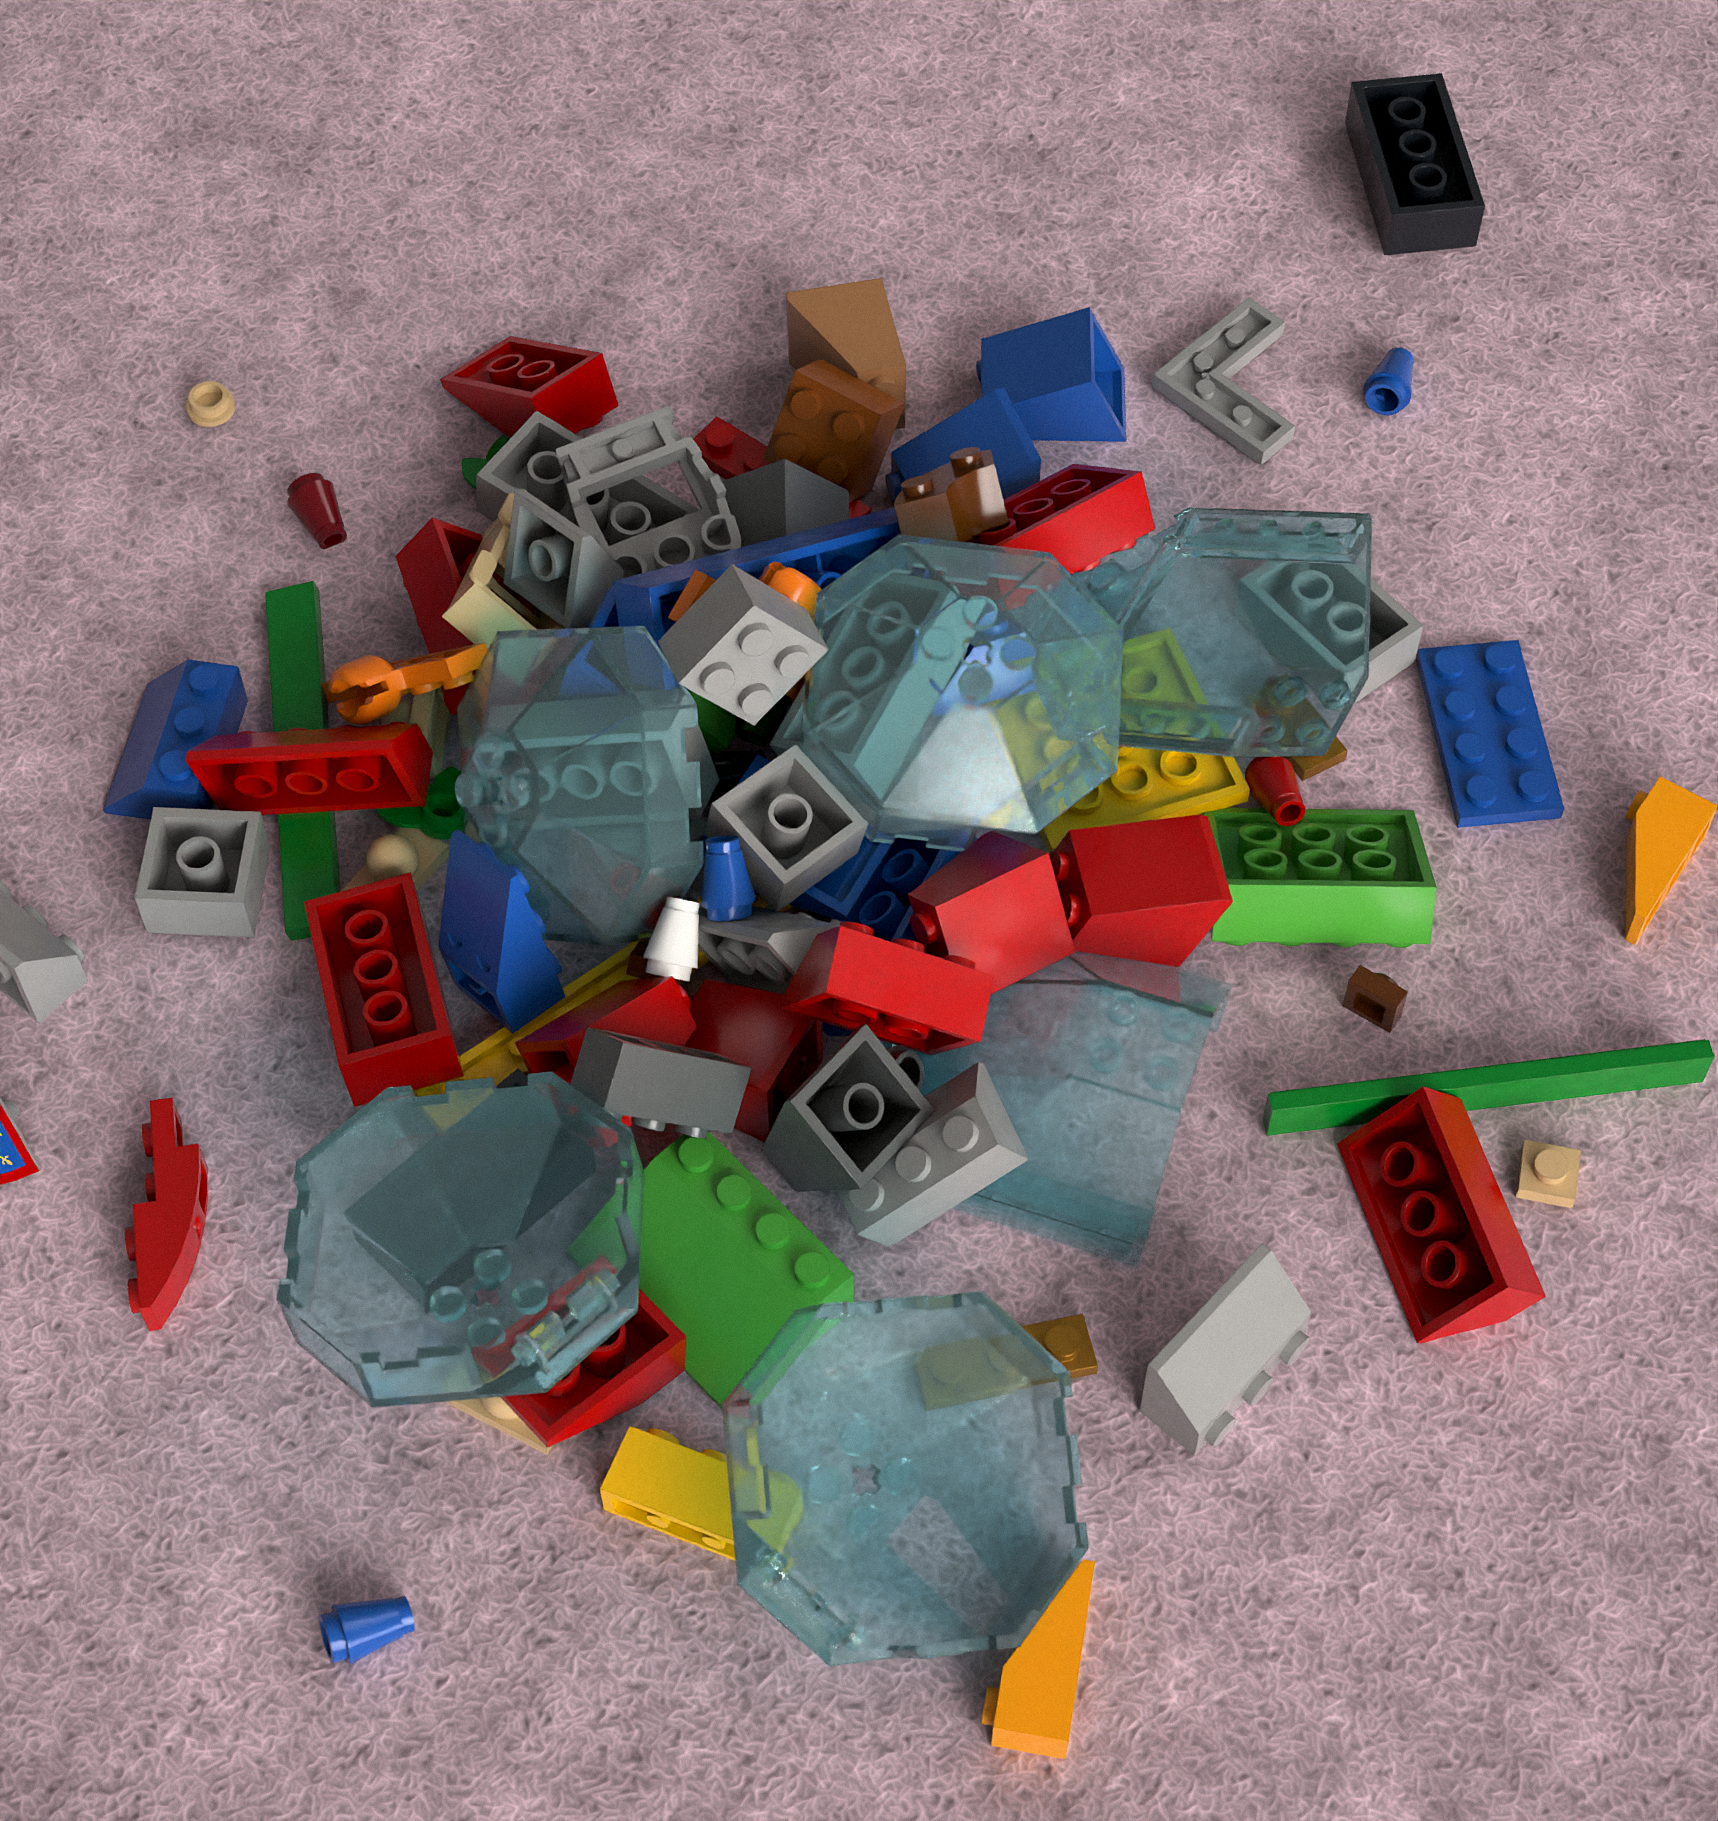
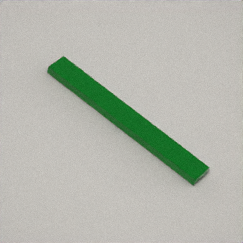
[265,580,340,941]
[1263,1039,1714,1136]

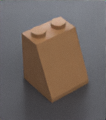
[786,278,906,429]

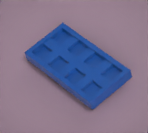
[1415,640,1564,828]

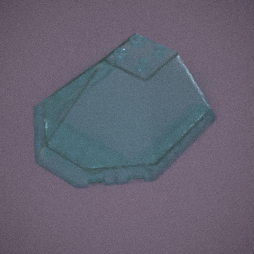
[1025,507,1372,757]
[879,951,1234,1267]

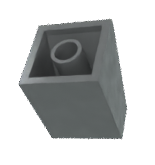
[722,459,849,547]
[761,1024,935,1192]

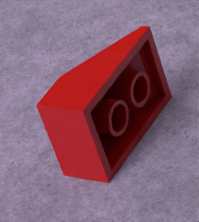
[440,336,619,438]
[470,1258,686,1448]

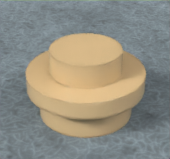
[186,381,236,427]

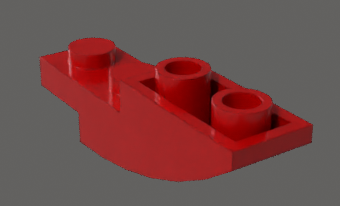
[125,1097,208,1331]

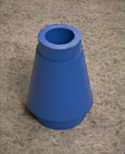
[1363,347,1414,416]
[701,835,757,921]
[319,1596,415,1665]

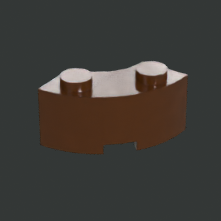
[894,447,1009,565]

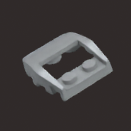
[555,406,741,578]

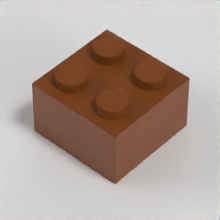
[763,359,905,502]

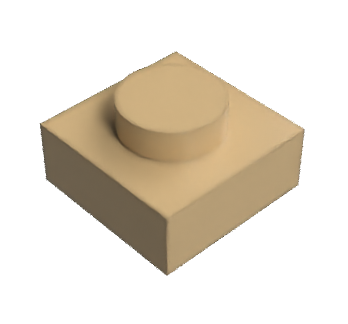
[1515,1140,1581,1208]

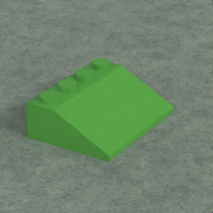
[1203,808,1437,948]
[572,1131,854,1412]

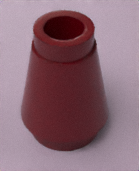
[287,473,347,549]

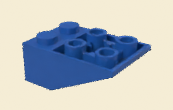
[438,829,566,1034]

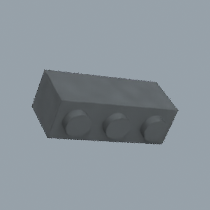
[567,1027,752,1139]

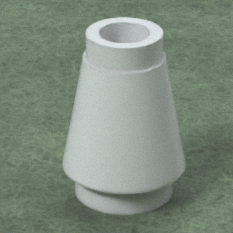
[643,896,700,981]

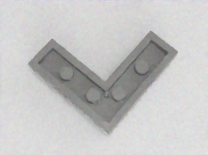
[1152,297,1295,465]

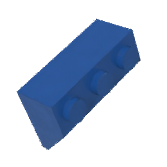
[103,659,248,820]

